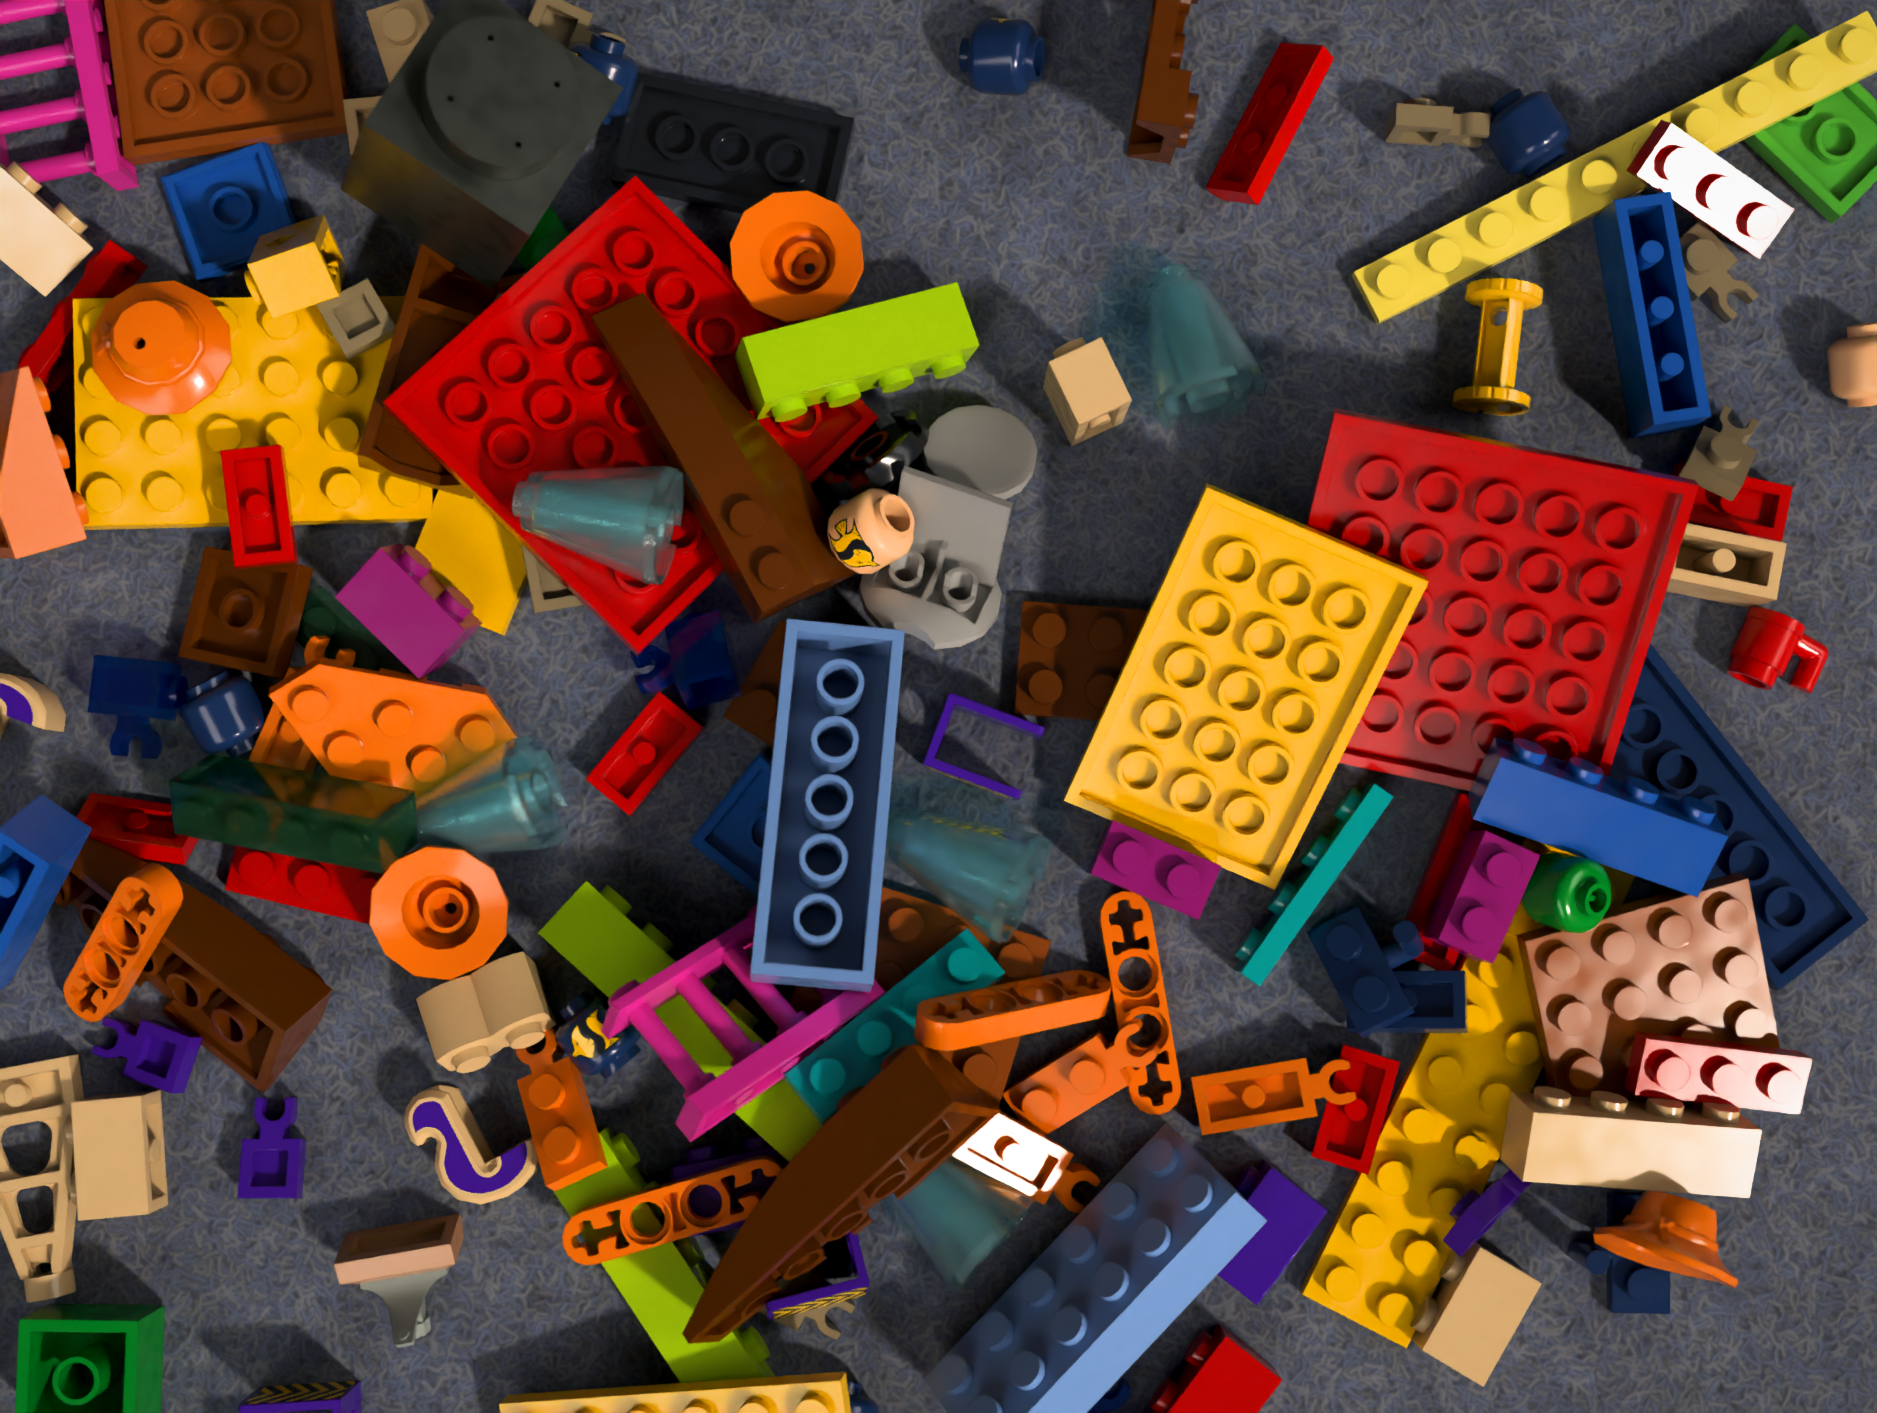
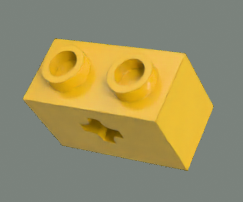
[244,214,347,319]

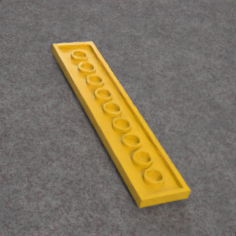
[1300,836,1635,1348]

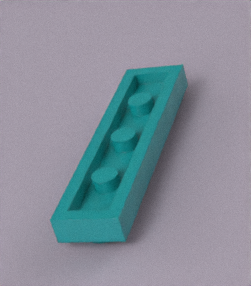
[1233,783,1393,986]
[785,928,1005,1126]

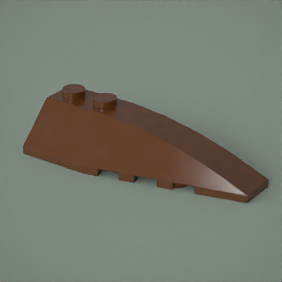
[591,293,856,625]
[54,837,333,1093]
[682,1044,1001,1344]

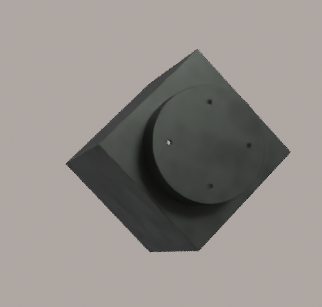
[340,0,624,290]

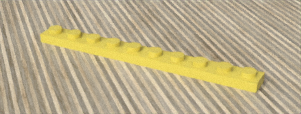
[1352,11,1877,324]

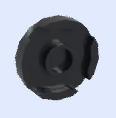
[822,409,929,500]

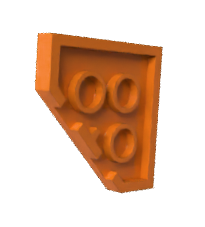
[268,657,518,830]

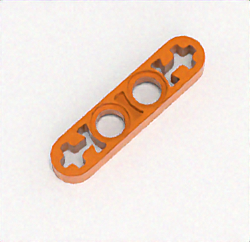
[63,863,183,1022]
[1099,891,1181,1115]
[914,970,1111,1051]
[562,1155,785,1265]

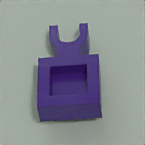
[92,1017,203,1094]
[237,1097,306,1199]
[1442,1169,1532,1257]

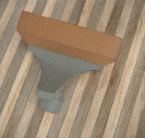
[334,1213,464,1348]

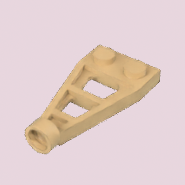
[0,1054,84,1303]

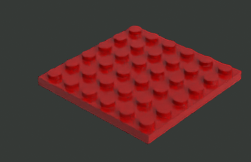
[383,175,879,656]
[1305,408,1699,791]

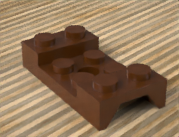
[1127,0,1199,164]
[357,243,526,499]

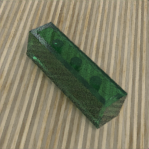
[168,754,418,873]

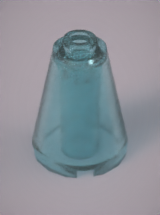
[1145,264,1267,429]
[512,466,684,585]
[399,735,568,854]
[886,808,1051,944]
[888,1155,1035,1293]

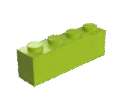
[734,282,979,422]

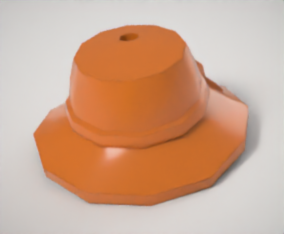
[730,190,864,324]
[91,280,232,415]
[369,844,509,980]
[1593,1191,1739,1289]

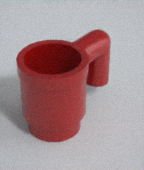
[1727,606,1829,694]

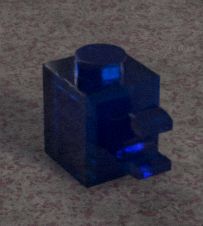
[630,610,743,710]
[88,655,188,760]

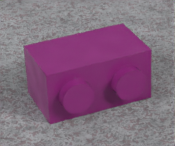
[335,543,482,679]
[1087,820,1221,920]
[1422,830,1540,964]

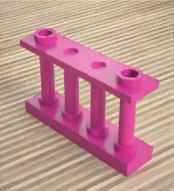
[0,0,139,191]
[601,904,885,1142]

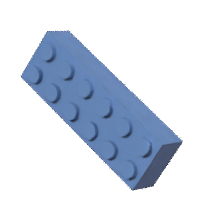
[750,619,905,992]
[923,1122,1267,1413]

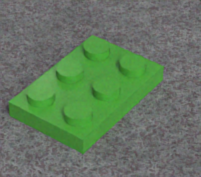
[1744,23,1877,224]

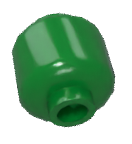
[1522,851,1611,934]

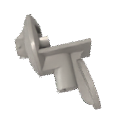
[859,405,1038,650]

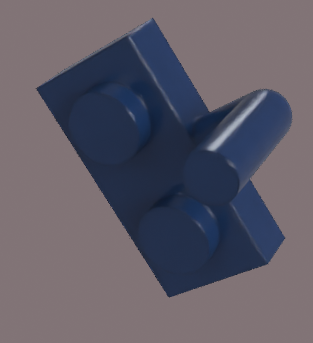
[1307,906,1424,1038]
[1568,1192,1670,1314]

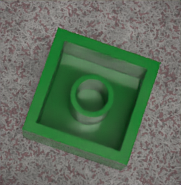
[15,1303,165,1413]

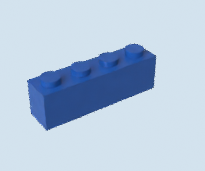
[1593,191,1711,439]
[1467,737,1729,897]
[0,794,92,991]

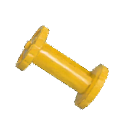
[1452,278,1543,416]

